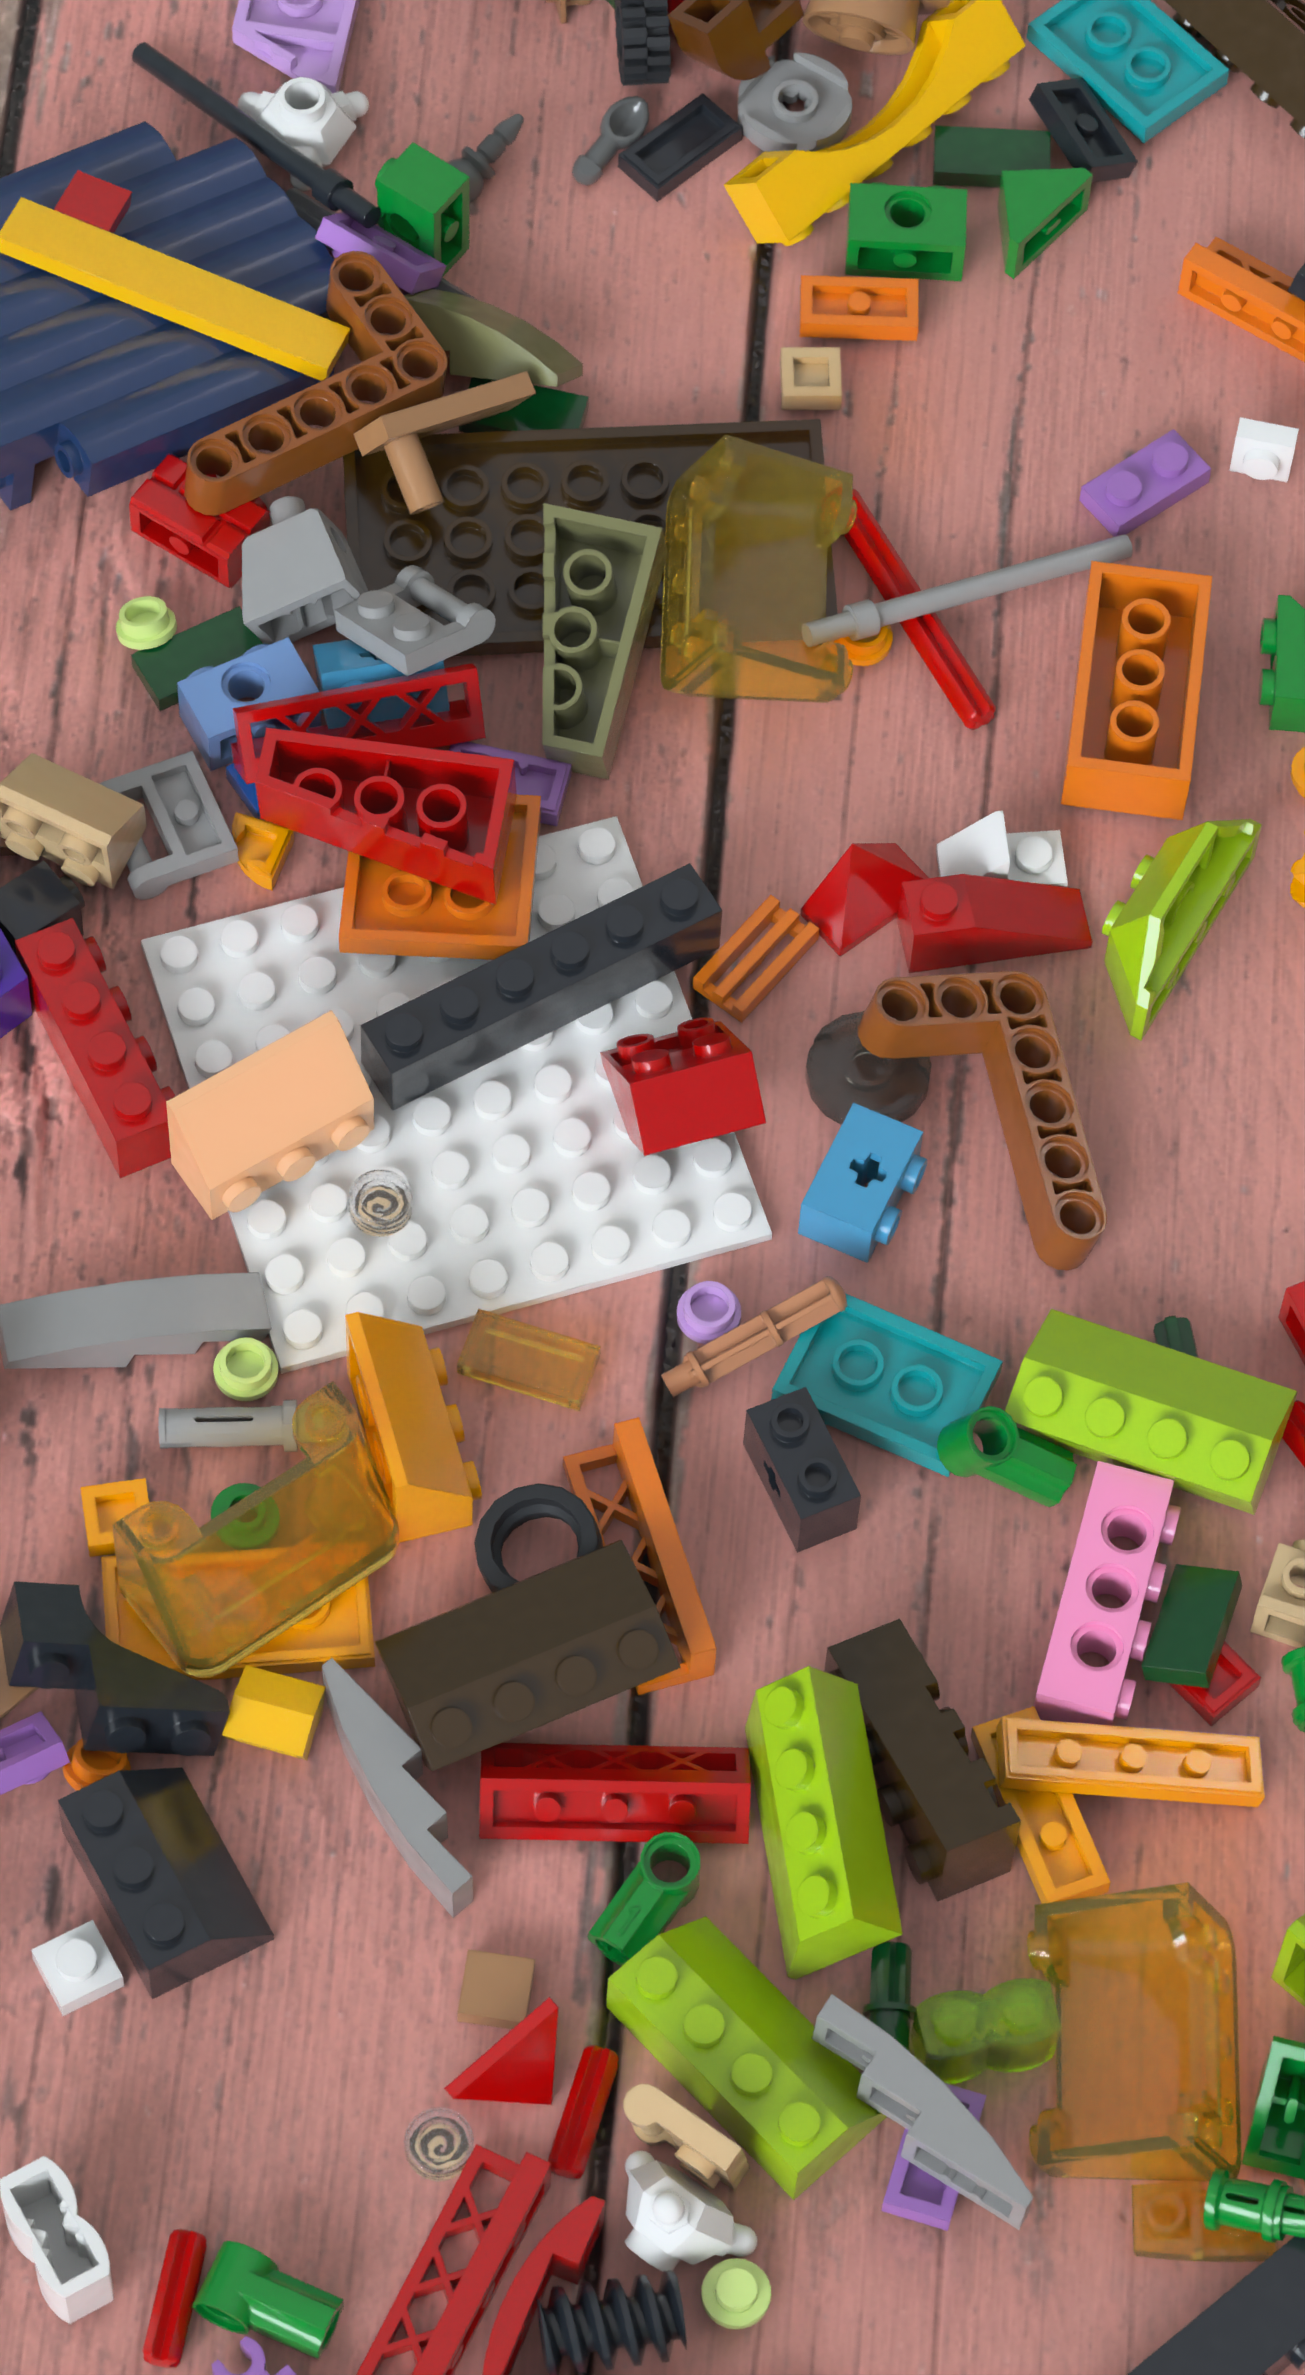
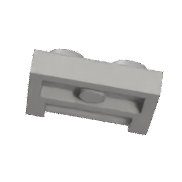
[334,565,496,676]
[100,751,239,900]

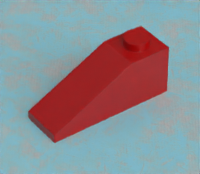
[897,874,1092,973]

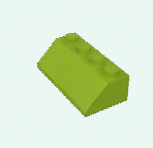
[1005,1309,1298,1515]
[745,1666,903,1980]
[606,1916,887,2200]

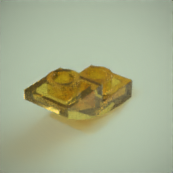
[1131,2181,1278,2262]

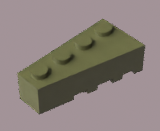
[542,503,668,780]

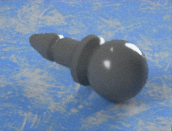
[447,114,524,202]

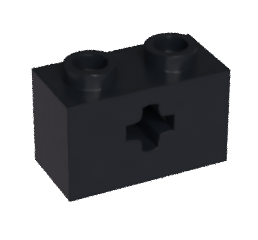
[743,1387,861,1553]

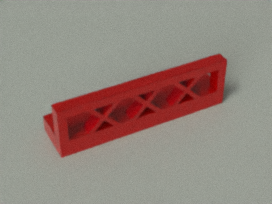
[231,663,486,784]
[479,1743,751,1844]
[356,2144,551,2375]

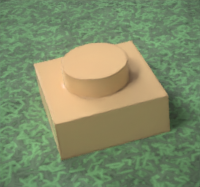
[780,347,842,410]

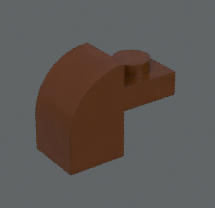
[668,0,804,81]

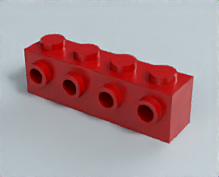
[15,918,176,1178]

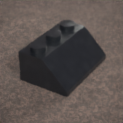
[58,1767,274,1999]

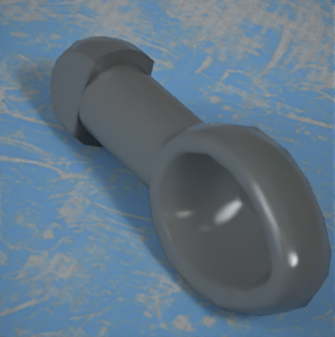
[572,96,649,186]

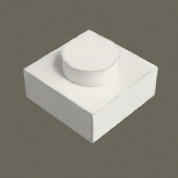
[1229,417,1299,482]
[31,1920,124,2016]

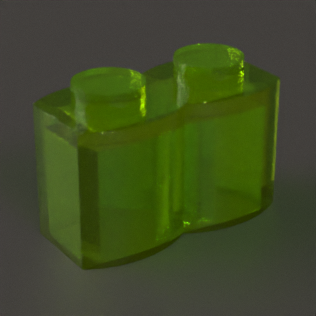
[911,1978,1061,2084]

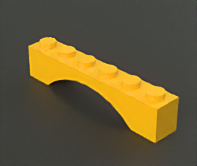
[724,0,1026,246]

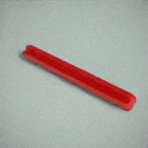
[828,487,995,730]

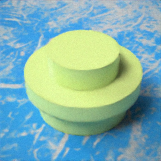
[116,596,177,651]
[213,1337,279,1401]
[701,2258,771,2329]

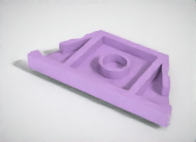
[232,0,360,93]

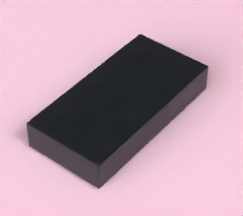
[618,93,742,202]

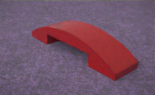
[482,2196,605,2375]

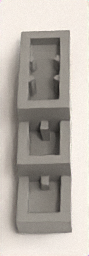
[0,1272,272,1369]
[322,1658,473,1918]
[812,1994,1033,2230]

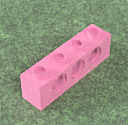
[1034,1461,1181,1725]

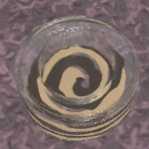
[348,1170,413,1237]
[405,2107,474,2181]

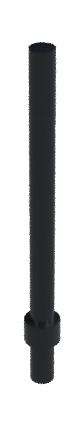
[132,42,381,228]

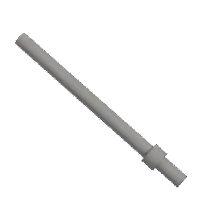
[801,534,1133,647]

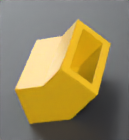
[222,1665,326,1760]

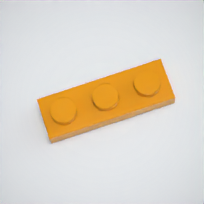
[971,1706,1111,1913]

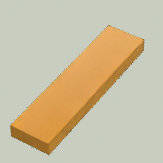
[996,1717,1265,1807]

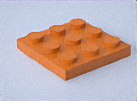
[339,795,541,960]

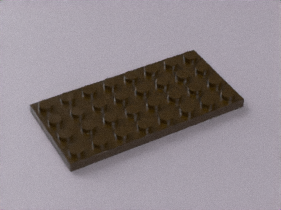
[343,419,838,656]

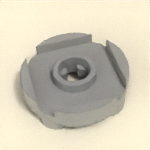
[737,53,852,152]

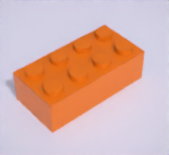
[1061,561,1213,820]

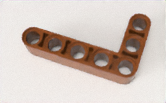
[185,251,447,515]
[858,971,1107,1271]

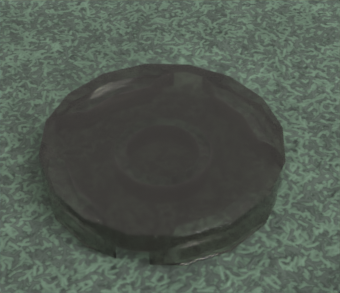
[805,1011,932,1125]

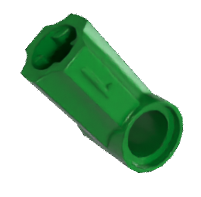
[937,1406,1077,1507]
[588,1832,700,1966]
[192,2241,344,2359]

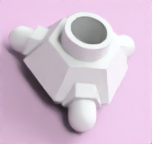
[238,77,369,191]
[625,2151,757,2272]

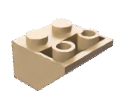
[0,753,147,889]

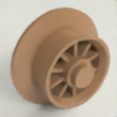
[803,0,950,55]

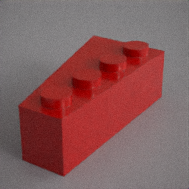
[255,727,517,905]

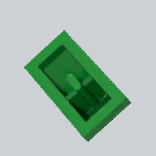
[997,168,1093,279]
[1242,2036,1305,2180]

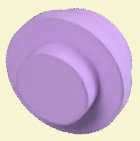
[677,1281,741,1344]

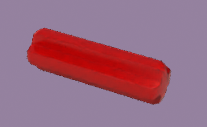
[548,2045,619,2180]
[143,2229,207,2368]

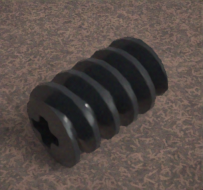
[536,2270,687,2375]

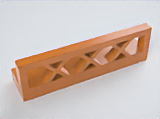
[1178,237,1305,363]
[563,1417,717,1695]

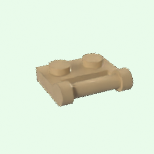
[623,2084,750,2190]

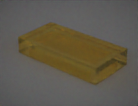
[457,1309,601,1411]

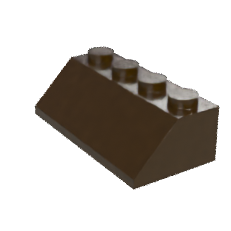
[1164,0,1305,139]
[374,1540,681,1771]

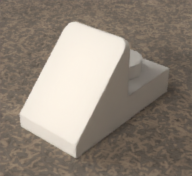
[936,810,1068,887]

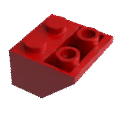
[600,1018,766,1156]

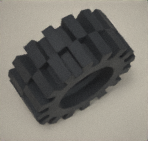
[614,0,671,86]

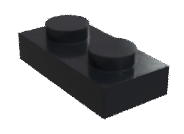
[1028,78,1138,182]

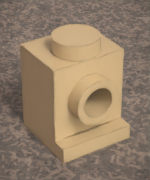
[1250,1540,1305,1648]

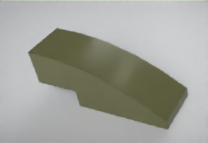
[404,289,583,387]

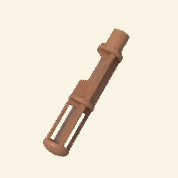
[661,1276,847,1397]

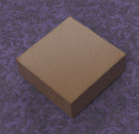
[457,1949,535,2029]

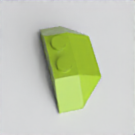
[1102,819,1262,1041]

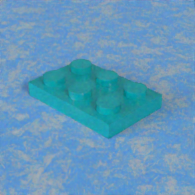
[1026,0,1229,143]
[771,1293,1003,1477]

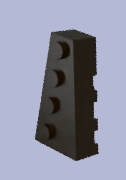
[824,1619,1021,1902]

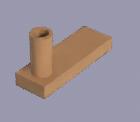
[353,371,536,515]

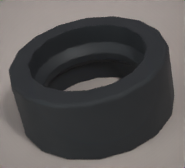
[474,1483,603,1592]

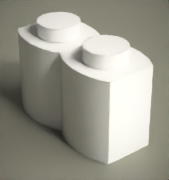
[0,2156,114,2324]

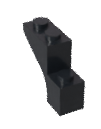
[0,1581,230,1756]

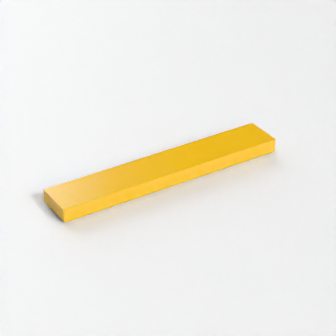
[0,197,350,381]

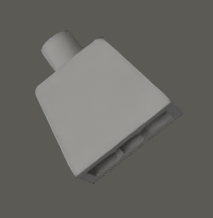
[242,496,368,644]

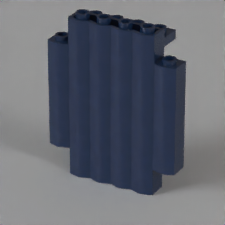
[0,121,359,511]

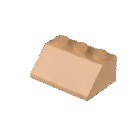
[166,1010,374,1220]

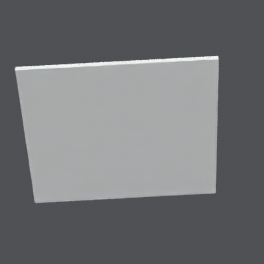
[141,816,772,1374]

